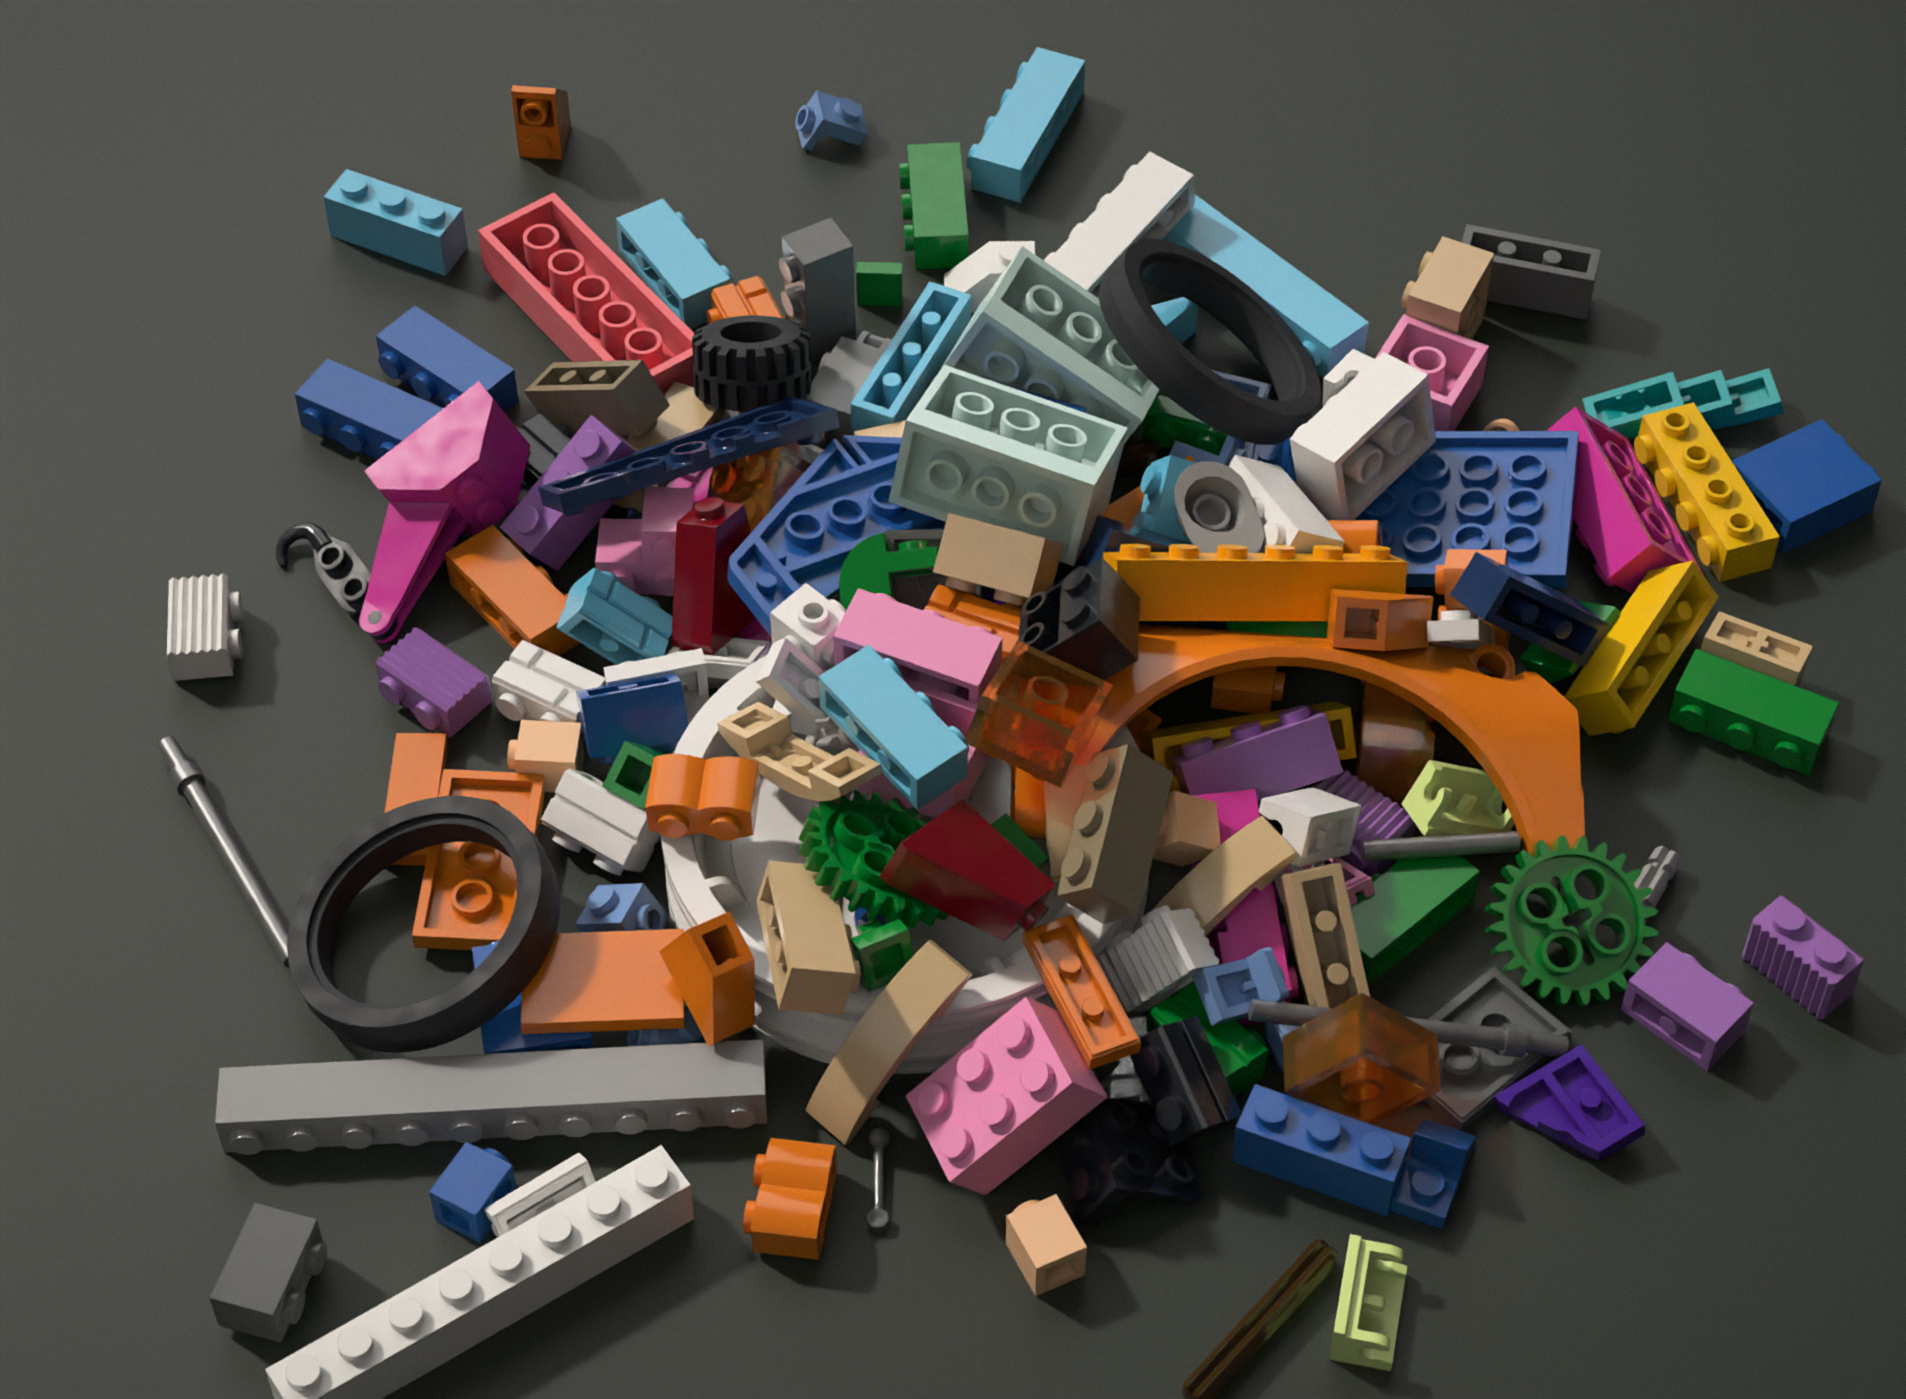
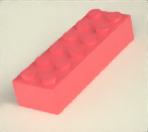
[478,192,694,395]

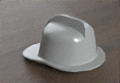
[1174,461,1265,553]

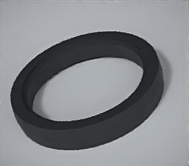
[1099,239,1321,445]
[287,796,560,1053]

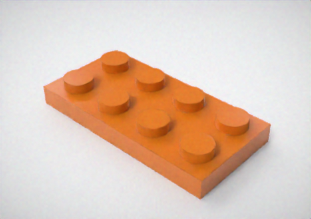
[412,769,546,951]

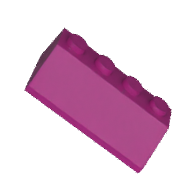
[1547,406,1704,594]

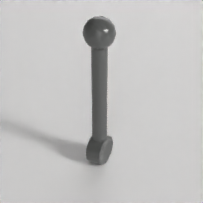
[867,1128,890,1233]

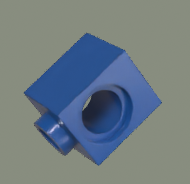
[429,1142,517,1243]

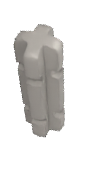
[1634,846,1680,923]

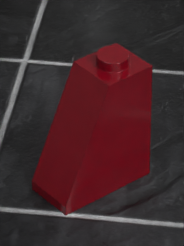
[672,497,756,655]
[879,799,1056,941]

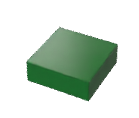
[856,262,903,306]

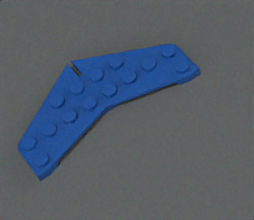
[727,435,946,635]

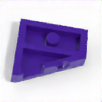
[1495,1044,1645,1162]

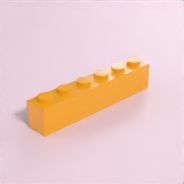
[1103,544,1407,621]

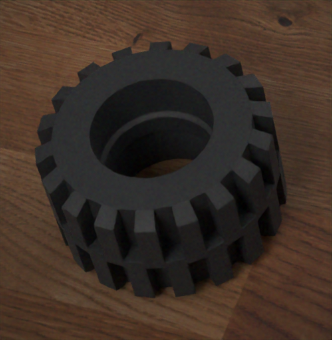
[692,315,811,412]

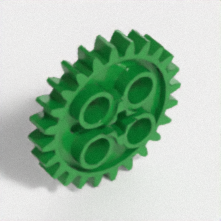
[798,790,949,929]
[1485,835,1659,1007]

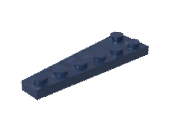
[538,396,840,516]

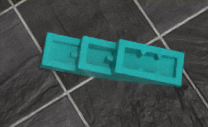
[1582,368,1784,438]

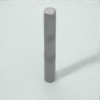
[1361,831,1520,861]

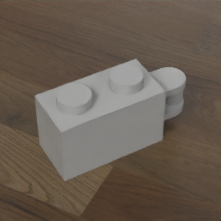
[803,330,892,443]

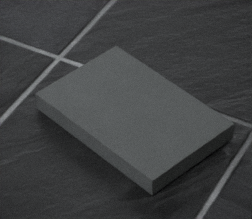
[1382,966,1572,1131]

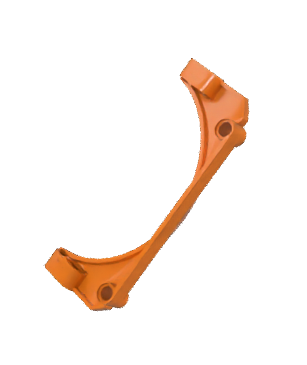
[1010,624,1585,877]

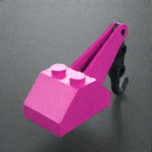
[275,381,531,643]

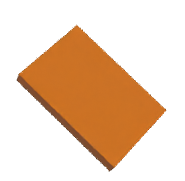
[521,929,685,1034]

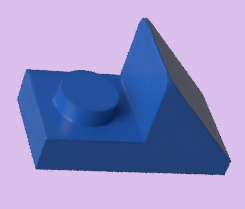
[1390,1119,1477,1230]

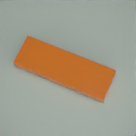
[384,733,448,866]
[1022,914,1141,1070]

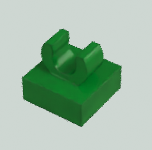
[851,919,914,992]

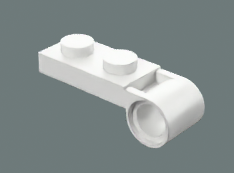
[1427,610,1496,674]

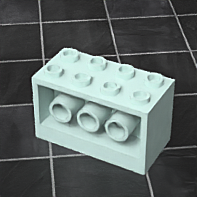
[941,246,1159,443]
[888,365,1128,567]

